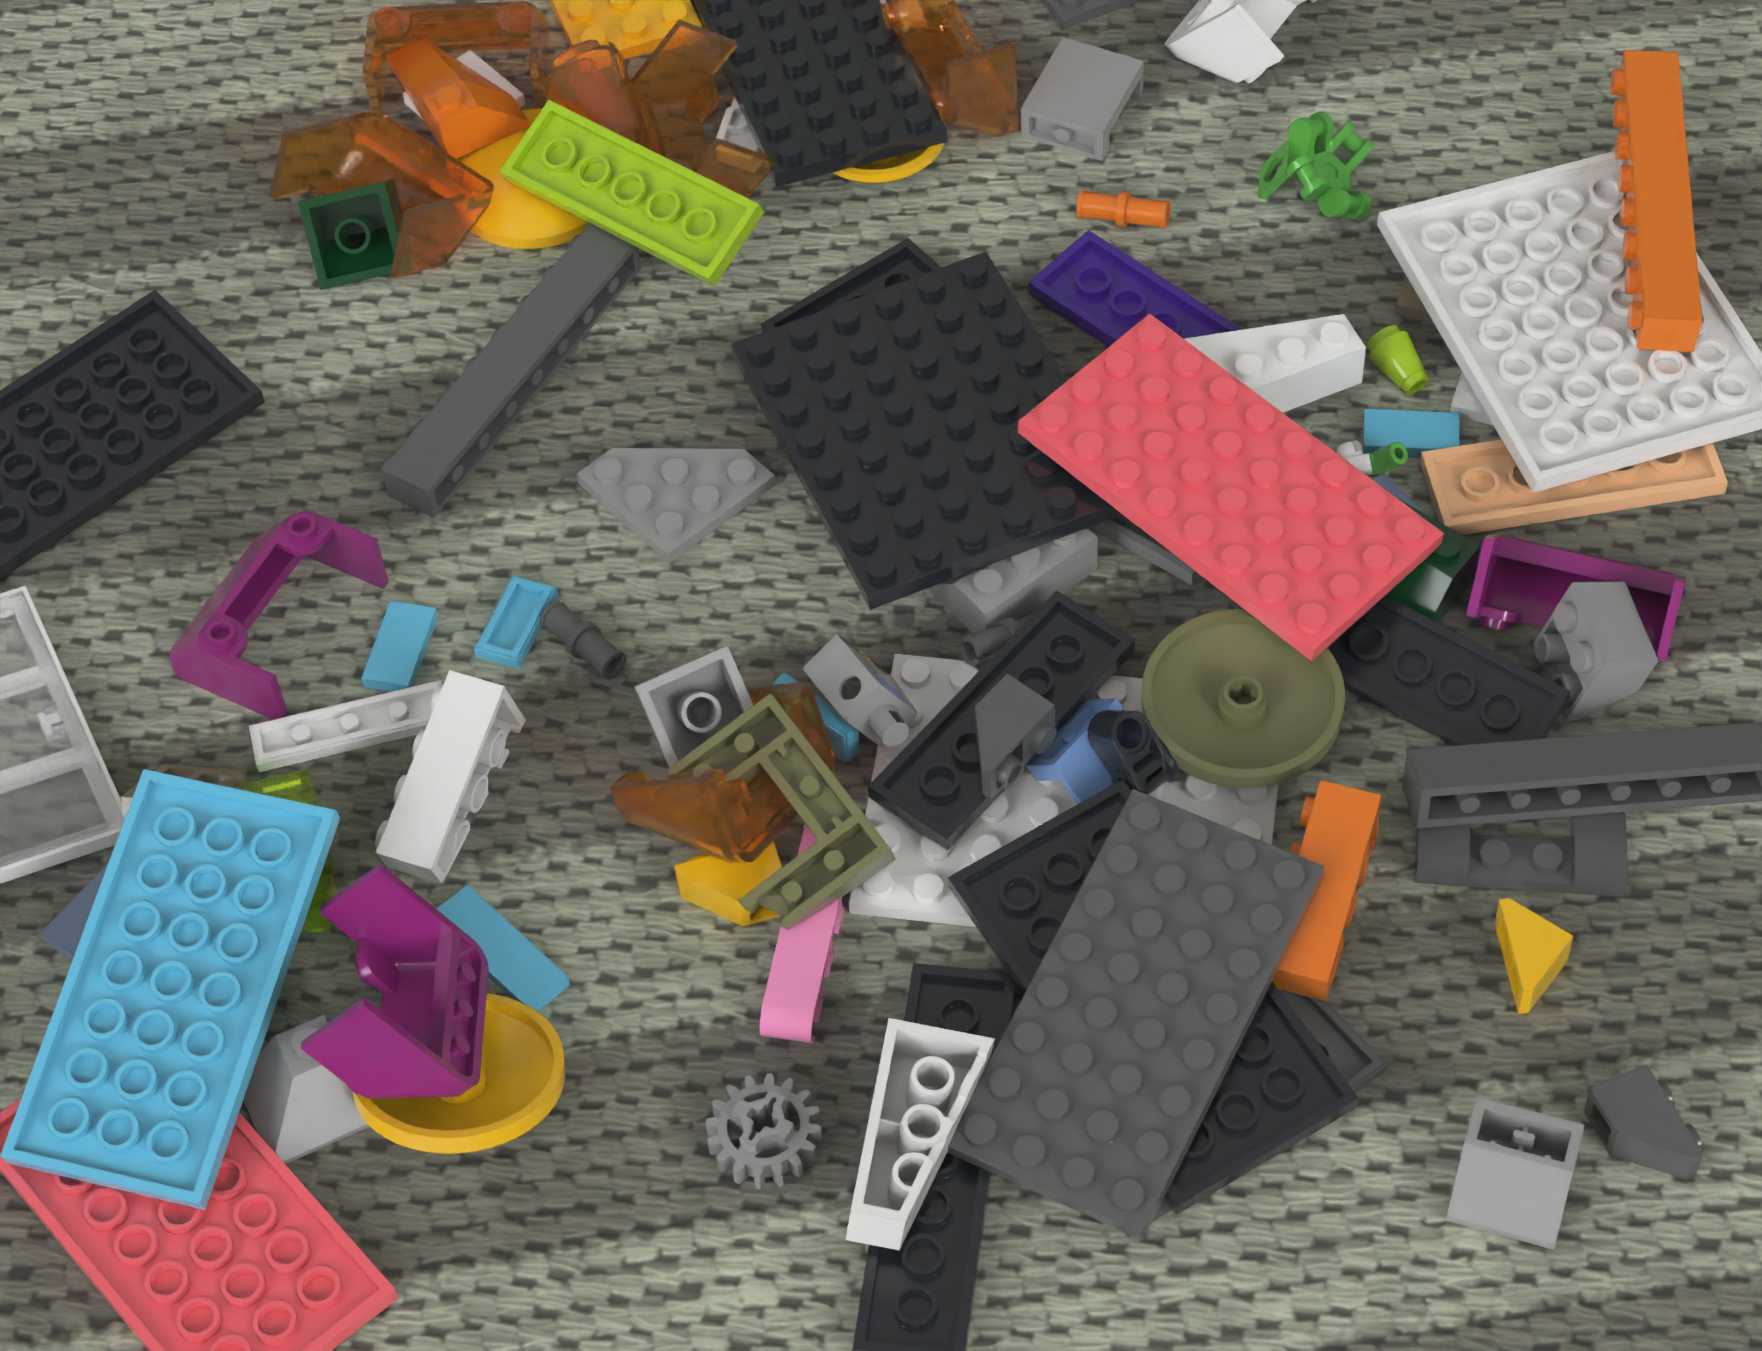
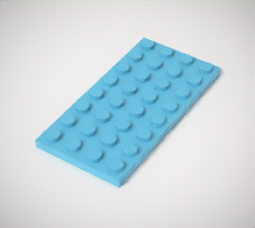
[0,769,340,1210]

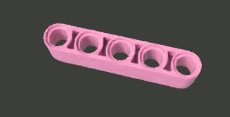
[760,824,846,1043]

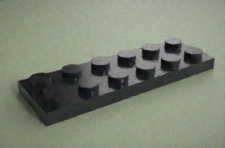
[868,590,1135,850]
[1327,596,1570,746]

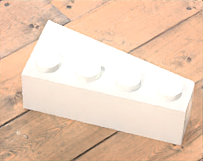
[1185,314,1366,413]

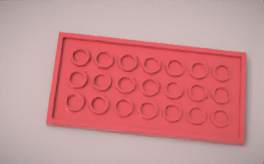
[1018,313,1444,662]
[0,1097,399,1351]

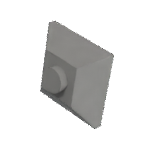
[634,645,753,780]
[243,1014,370,1164]

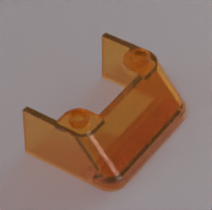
[881,0,1018,138]
[363,1,550,117]
[611,20,777,198]
[270,112,494,278]

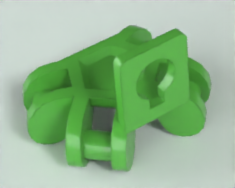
[1258,112,1375,220]

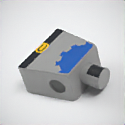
[802,633,917,747]

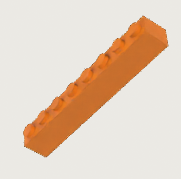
[1610,50,1702,352]

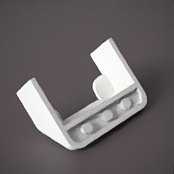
[1165,0,1317,84]

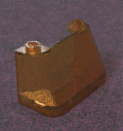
[610,682,835,863]

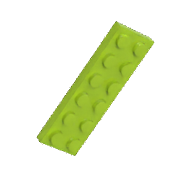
[499,100,765,287]

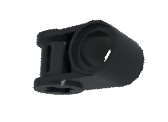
[1088,710,1180,795]

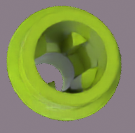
[1366,325,1430,396]

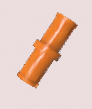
[1076,190,1171,229]

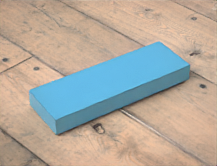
[437,884,570,1012]

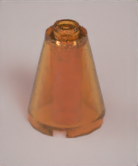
[542,40,646,147]

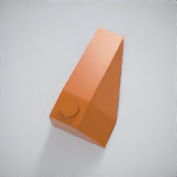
[385,38,530,162]

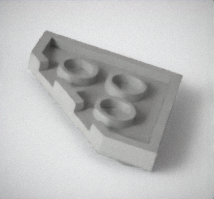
[576,448,776,564]

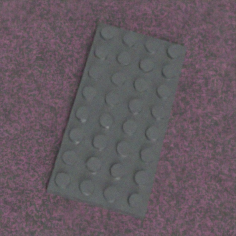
[947,789,1325,1240]

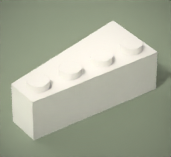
[375,670,526,884]
[845,1018,995,1250]

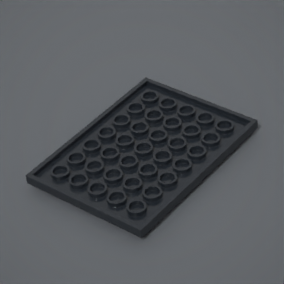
[731,252,1123,610]

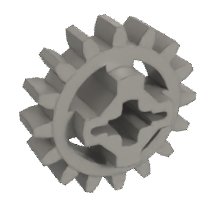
[705,1073,823,1189]

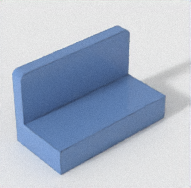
[1026,698,1125,804]

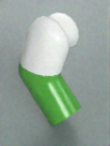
[1336,440,1408,475]

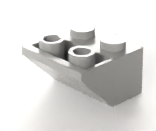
[1533,582,1659,722]
[1446,1096,1585,1250]

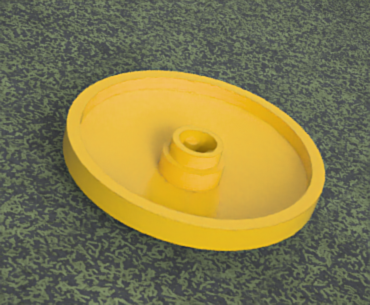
[447,108,596,249]
[353,993,565,1154]

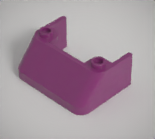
[169,511,389,720]
[1466,534,1686,662]
[301,863,489,1099]

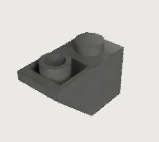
[975,673,1057,800]
[1584,1064,1703,1180]

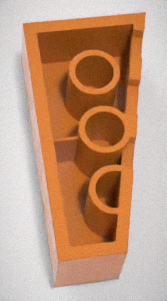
[1272,780,1381,1002]

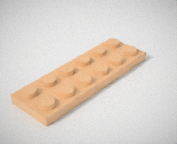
[1420,439,1728,535]

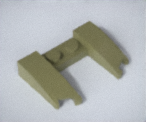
[668,693,896,930]

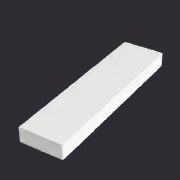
[249,680,443,772]

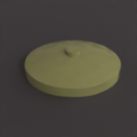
[1141,609,1345,789]

